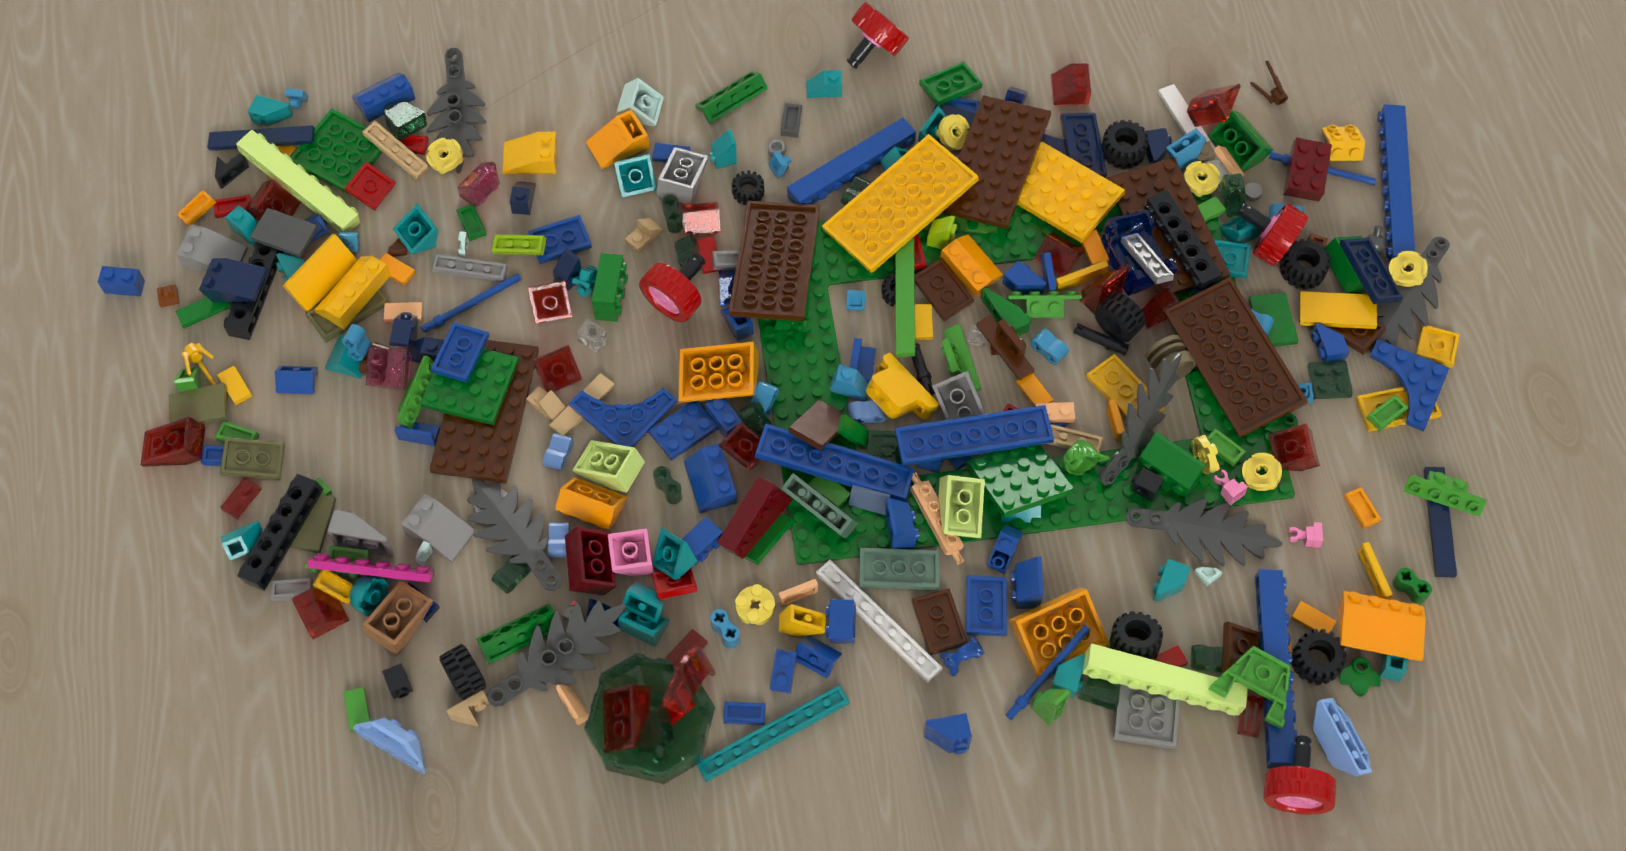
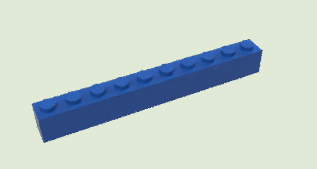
[1377,104,1415,267]
[1255,569,1297,768]

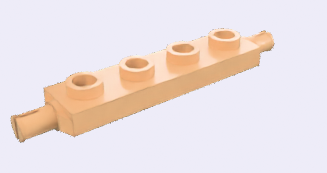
[910,472,965,565]

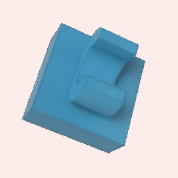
[285,88,308,109]
[768,151,792,178]
[338,232,360,252]
[846,290,866,310]

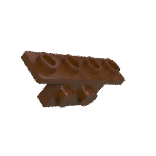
[976,315,1034,380]

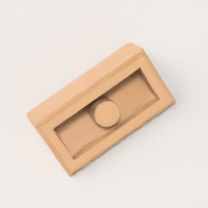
[556,684,590,725]

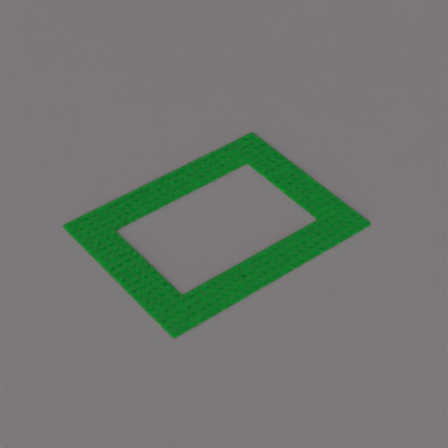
[758,176,1295,565]

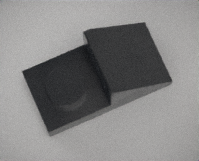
[215,153,249,189]

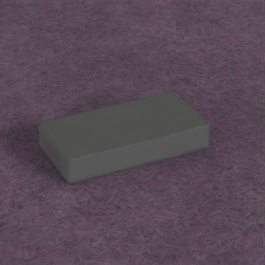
[781,103,802,138]

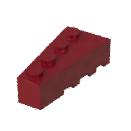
[717,476,792,559]

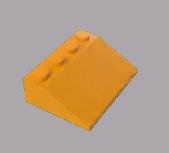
[679,342,759,403]
[1009,587,1109,677]
[1338,591,1426,661]

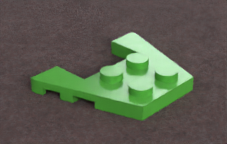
[1209,646,1291,729]

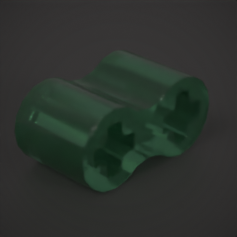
[841,175,872,205]
[662,195,683,233]
[674,234,700,268]
[738,401,773,441]
[653,466,682,504]
[491,556,531,594]
[1191,645,1223,672]

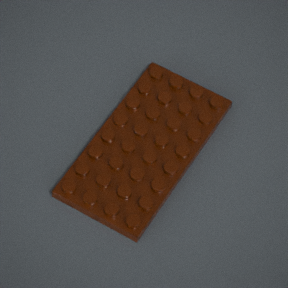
[942,95,1051,229]
[1107,158,1230,299]
[729,201,820,321]
[1164,277,1308,439]
[429,340,539,483]

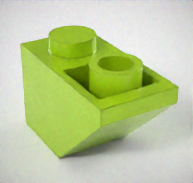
[927,215,957,249]

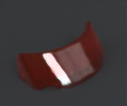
[662,645,716,715]

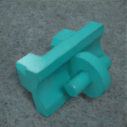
[572,265,598,297]

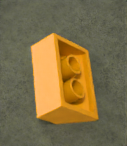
[940,234,1004,298]
[555,477,628,529]

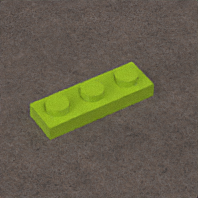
[491,234,547,255]

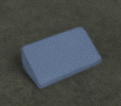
[849,485,890,515]

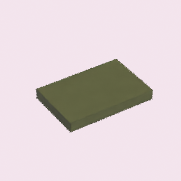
[169,383,228,431]
[220,437,285,480]
[290,495,336,553]

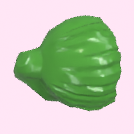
[1063,440,1109,475]

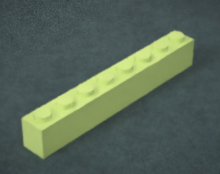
[236,130,360,233]
[1082,643,1248,716]

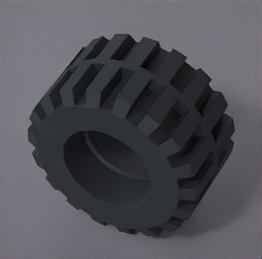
[1102,119,1149,169]
[1280,239,1331,290]
[1094,292,1146,342]
[1109,611,1163,660]
[1291,629,1347,685]
[439,644,486,700]

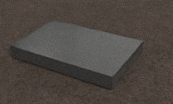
[250,208,318,258]

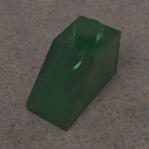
[1219,173,1245,217]

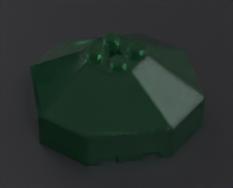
[584,653,716,784]

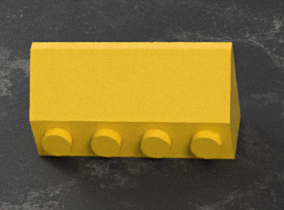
[314,255,391,329]

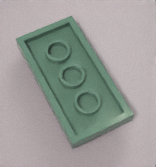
[859,548,939,590]

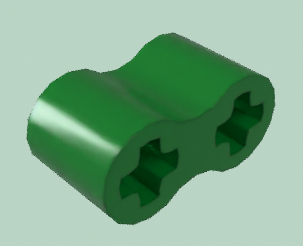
[1392,568,1432,604]

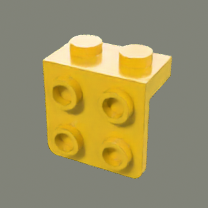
[1322,125,1365,161]

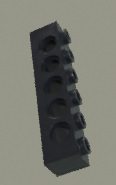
[1145,190,1222,292]
[223,242,284,340]
[237,474,324,591]

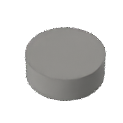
[768,140,786,156]
[1243,182,1262,201]

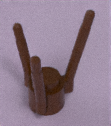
[1250,61,1288,105]

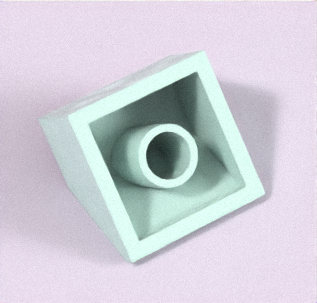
[616,78,664,126]

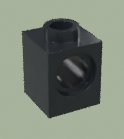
[1131,467,1164,501]
[382,663,413,699]

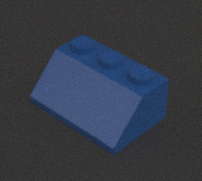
[352,73,415,122]
[684,443,737,513]

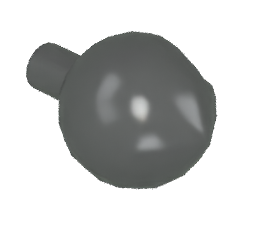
[1366,226,1386,255]

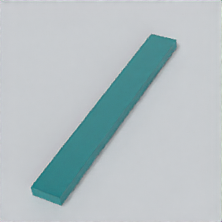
[696,685,850,782]

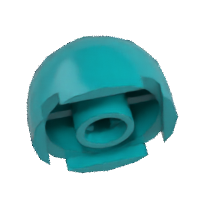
[349,575,389,616]

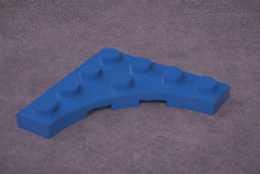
[1370,339,1449,432]
[569,388,677,447]

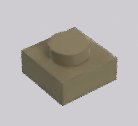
[1196,141,1215,163]

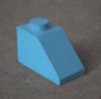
[1166,128,1206,170]
[829,364,868,402]

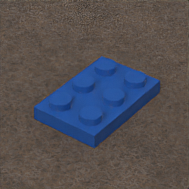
[528,215,592,264]
[431,322,489,383]
[649,401,718,461]
[966,576,1007,636]

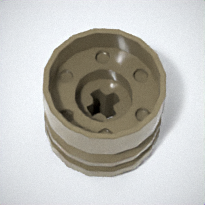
[1145,335,1196,381]

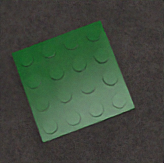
[290,108,382,194]
[420,349,519,425]
[967,445,1074,518]

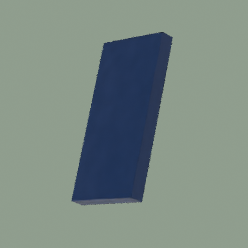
[1060,113,1107,178]
[1339,238,1403,304]

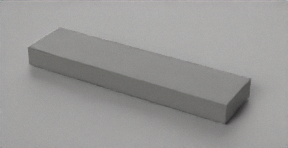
[1121,233,1174,284]
[431,254,508,282]

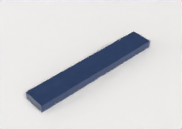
[207,125,315,151]
[1424,467,1457,577]

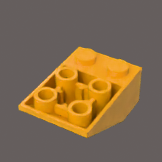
[585,109,650,169]

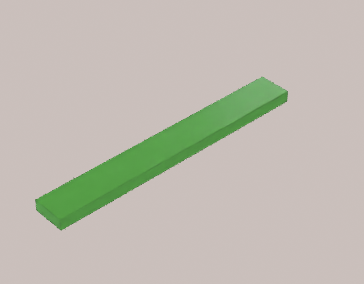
[896,237,915,357]

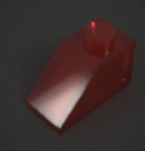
[1142,288,1180,329]

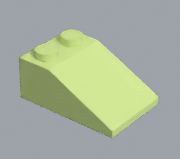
[572,440,645,492]
[939,475,985,538]

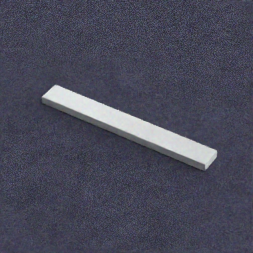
[1158,84,1243,201]
[816,560,943,683]

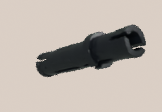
[1073,323,1130,356]
[911,343,935,396]

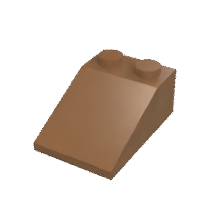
[362,580,433,656]

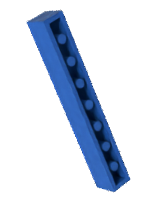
[787,117,916,205]

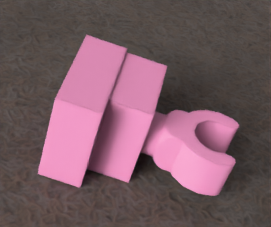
[1213,470,1248,505]
[1288,522,1323,548]

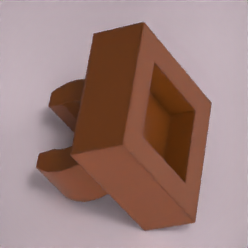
[157,284,180,308]

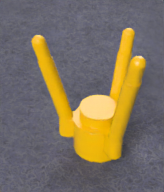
[181,343,216,385]

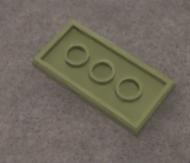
[305,289,389,343]

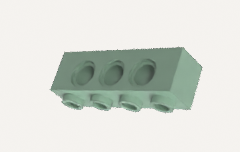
[781,473,858,538]

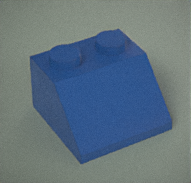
[885,498,919,549]
[1010,556,1044,609]
[923,713,972,754]

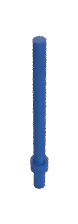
[1268,152,1376,185]
[421,273,521,333]
[1005,625,1090,720]

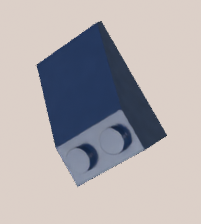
[199,258,268,302]

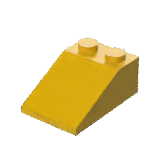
[502,132,558,174]

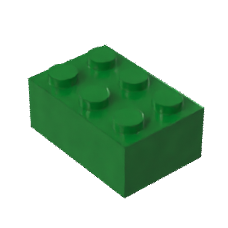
[592,253,628,322]

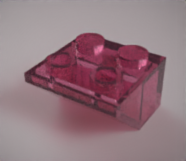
[457,162,500,208]
[365,347,412,390]

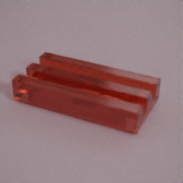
[1237,694,1264,738]

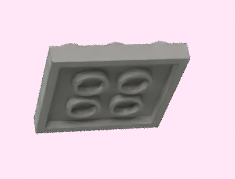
[1113,684,1180,749]

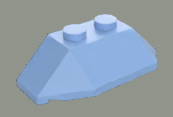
[1313,698,1372,776]
[353,718,426,775]

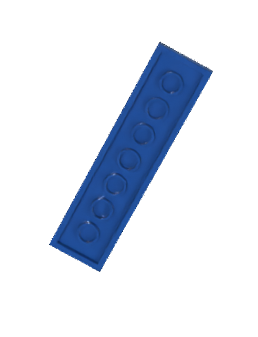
[894,405,1054,466]
[754,424,914,502]

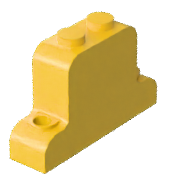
[865,353,940,420]

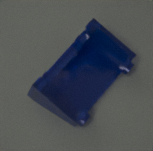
[1101,210,1178,296]

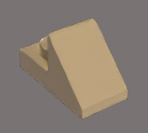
[625,218,664,253]
[526,386,566,422]
[446,690,489,727]

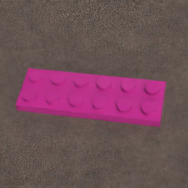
[307,554,435,583]

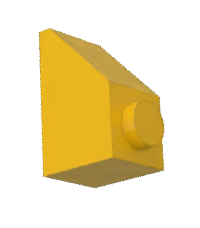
[779,604,826,637]

